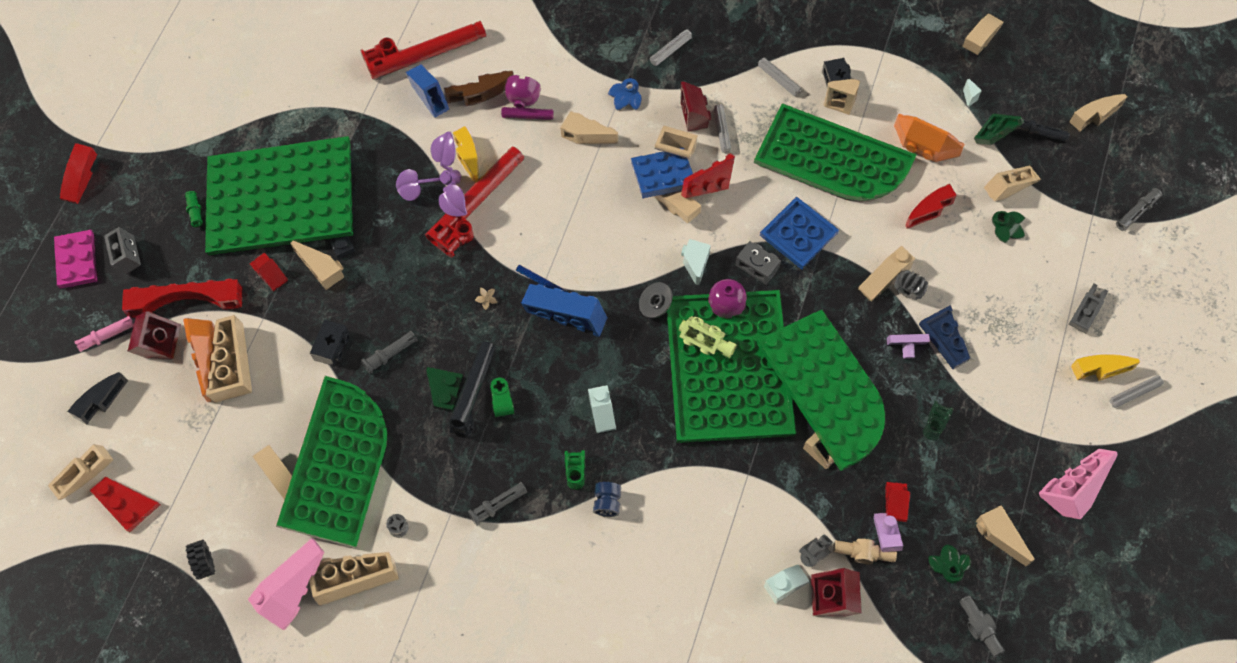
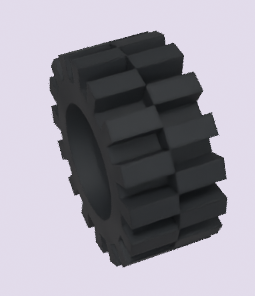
[186,539,215,580]

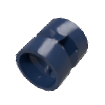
[593,482,622,517]

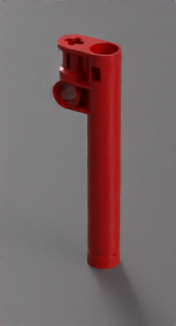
[360,21,487,80]
[425,146,524,258]

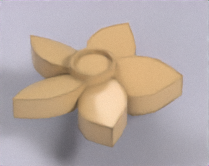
[475,287,497,310]

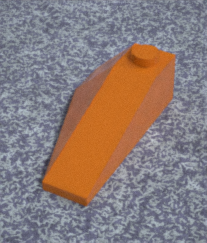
[183,318,215,402]

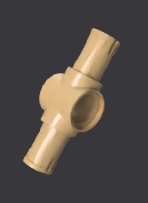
[833,539,897,564]

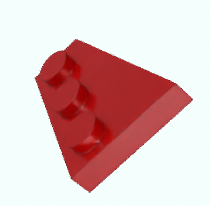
[681,153,735,199]
[90,477,161,533]

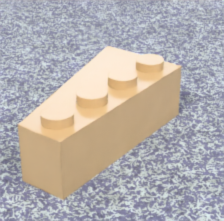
[206,315,252,403]
[309,552,399,606]

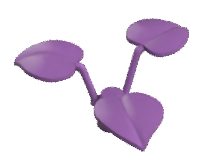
[396,132,468,216]

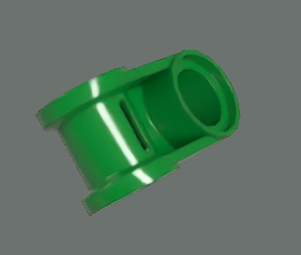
[491,378,514,418]
[565,450,585,490]

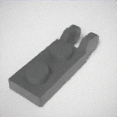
[1069,283,1108,334]

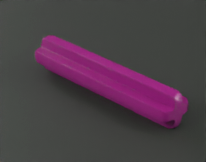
[501,107,554,120]

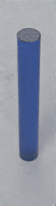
[516,264,567,292]

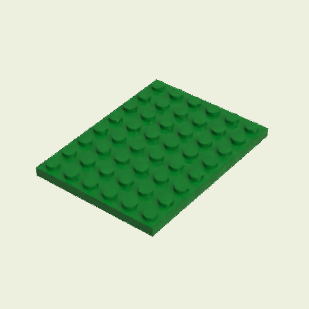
[205,136,353,256]
[667,290,796,443]

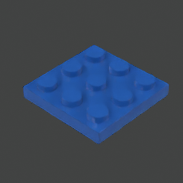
[631,148,693,199]
[759,196,839,269]

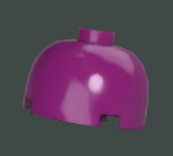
[505,75,541,109]
[708,279,747,318]

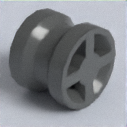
[386,514,409,538]

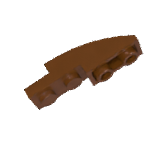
[444,70,514,106]

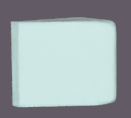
[963,79,981,107]

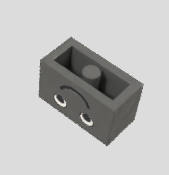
[104,227,141,274]
[736,241,781,285]

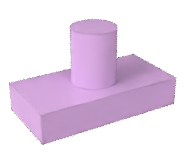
[887,334,930,359]
[874,513,903,552]

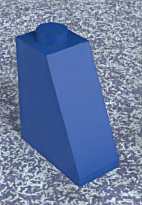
[406,64,450,118]

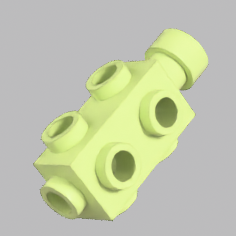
[679,316,737,358]

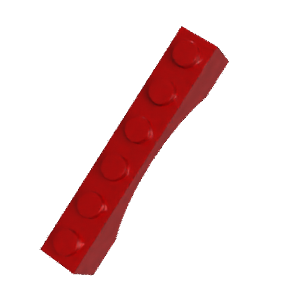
[122,278,242,318]

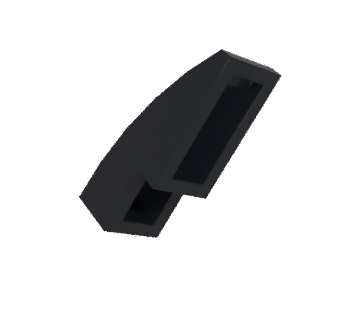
[67,372,128,425]

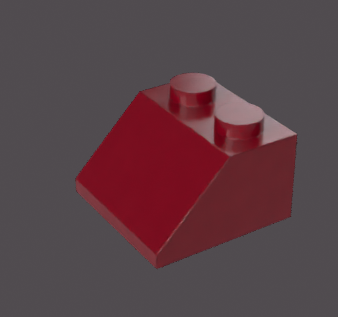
[680,82,712,132]
[127,311,181,360]
[811,568,862,617]

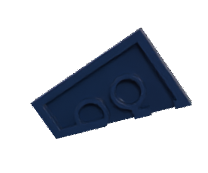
[919,305,970,370]

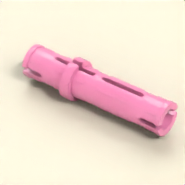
[75,316,134,352]

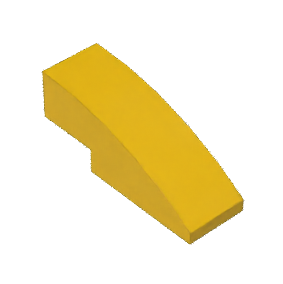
[453,126,479,183]
[1071,355,1140,381]

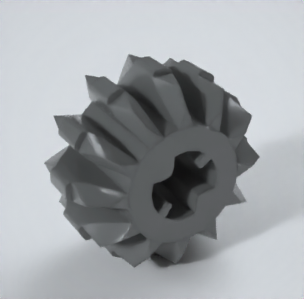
[894,270,928,300]

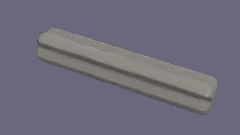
[650,29,692,66]
[758,58,801,96]
[714,104,731,153]
[1109,375,1164,408]

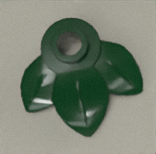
[992,211,1025,243]
[928,544,971,583]

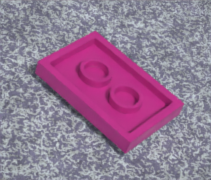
[54,230,97,289]

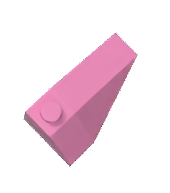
[1039,449,1118,519]
[248,538,324,630]

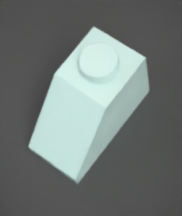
[681,239,711,285]
[588,385,616,433]
[764,564,810,604]

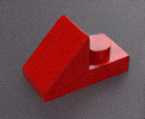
[250,253,288,292]
[885,482,910,522]

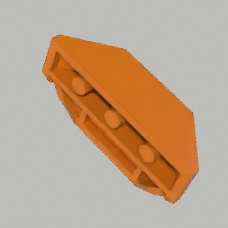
[894,114,965,162]

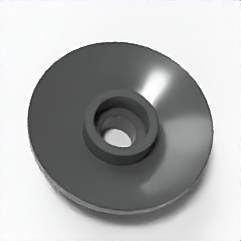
[639,282,673,318]

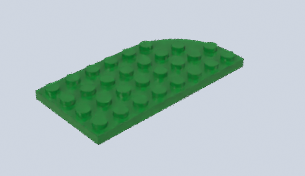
[754,103,917,201]
[756,310,885,471]
[276,376,387,549]

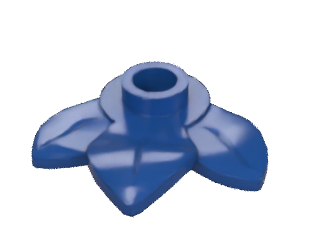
[608,78,642,110]

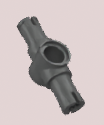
[960,595,1005,658]

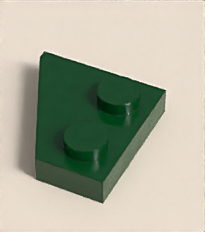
[974,114,1024,145]
[426,367,464,412]

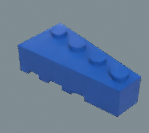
[521,284,607,337]

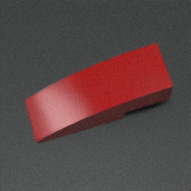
[60,143,97,204]
[905,183,957,229]

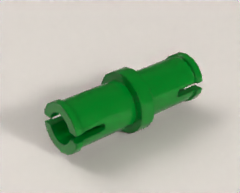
[185,191,203,227]

